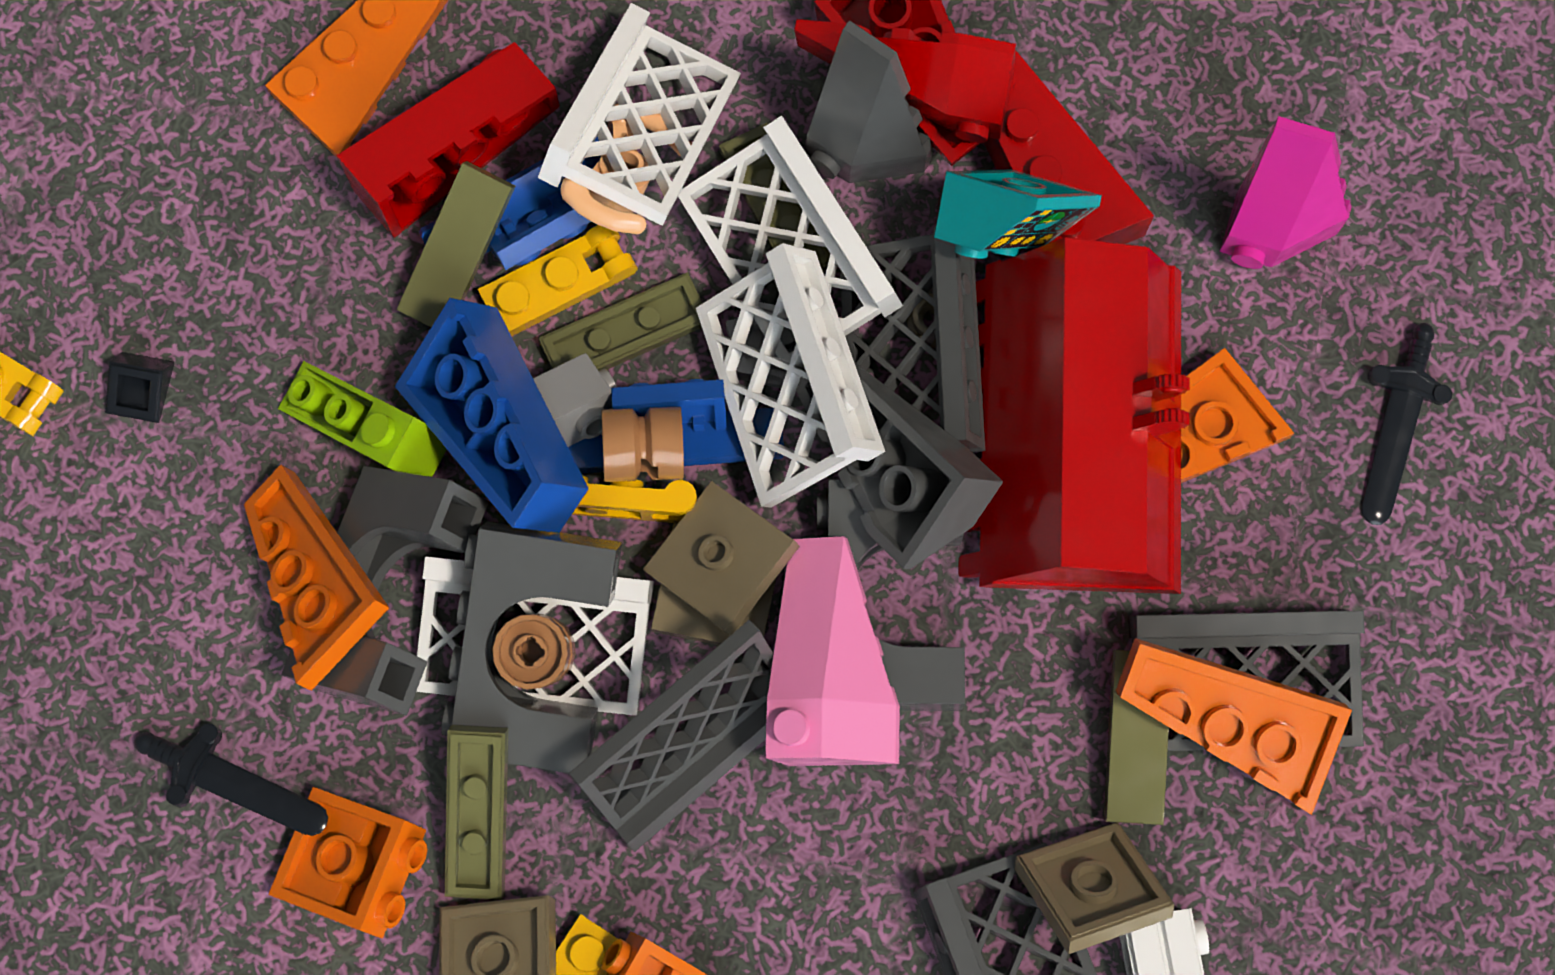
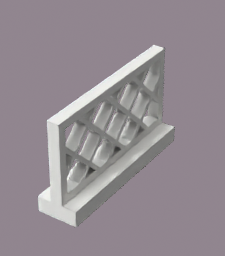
[538,3,741,226]
[678,116,903,363]
[696,243,885,508]
[416,557,654,716]

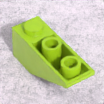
[278,361,447,477]

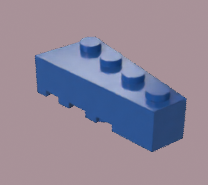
[394,298,589,533]

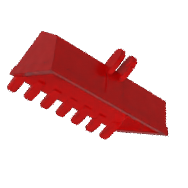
[958,237,1190,594]

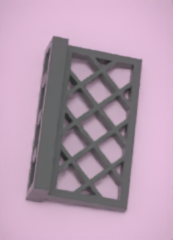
[840,227,985,452]
[1128,610,1365,751]
[569,620,774,852]
[913,843,1097,975]

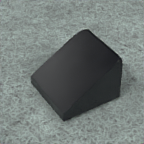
[105,352,174,423]

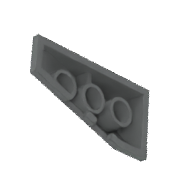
[806,21,933,183]
[796,362,1003,569]

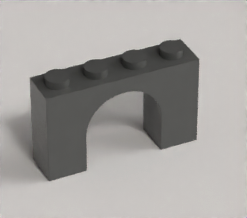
[281,466,489,716]
[816,479,965,711]
[441,521,622,773]

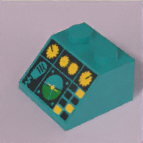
[934,170,1102,259]

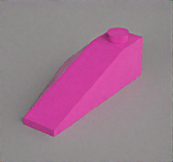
[1220,116,1352,269]

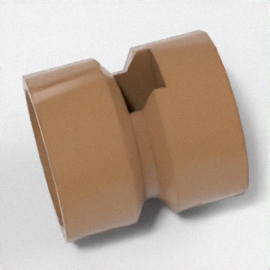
[601,407,684,482]
[493,614,576,690]

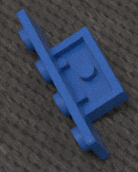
[419,137,601,270]
[568,379,784,474]

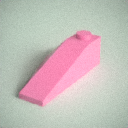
[766,536,900,766]

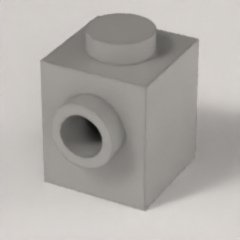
[533,353,617,447]

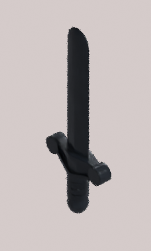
[1362,323,1452,525]
[134,724,328,836]

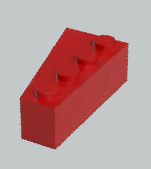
[336,42,560,238]
[984,51,1154,249]

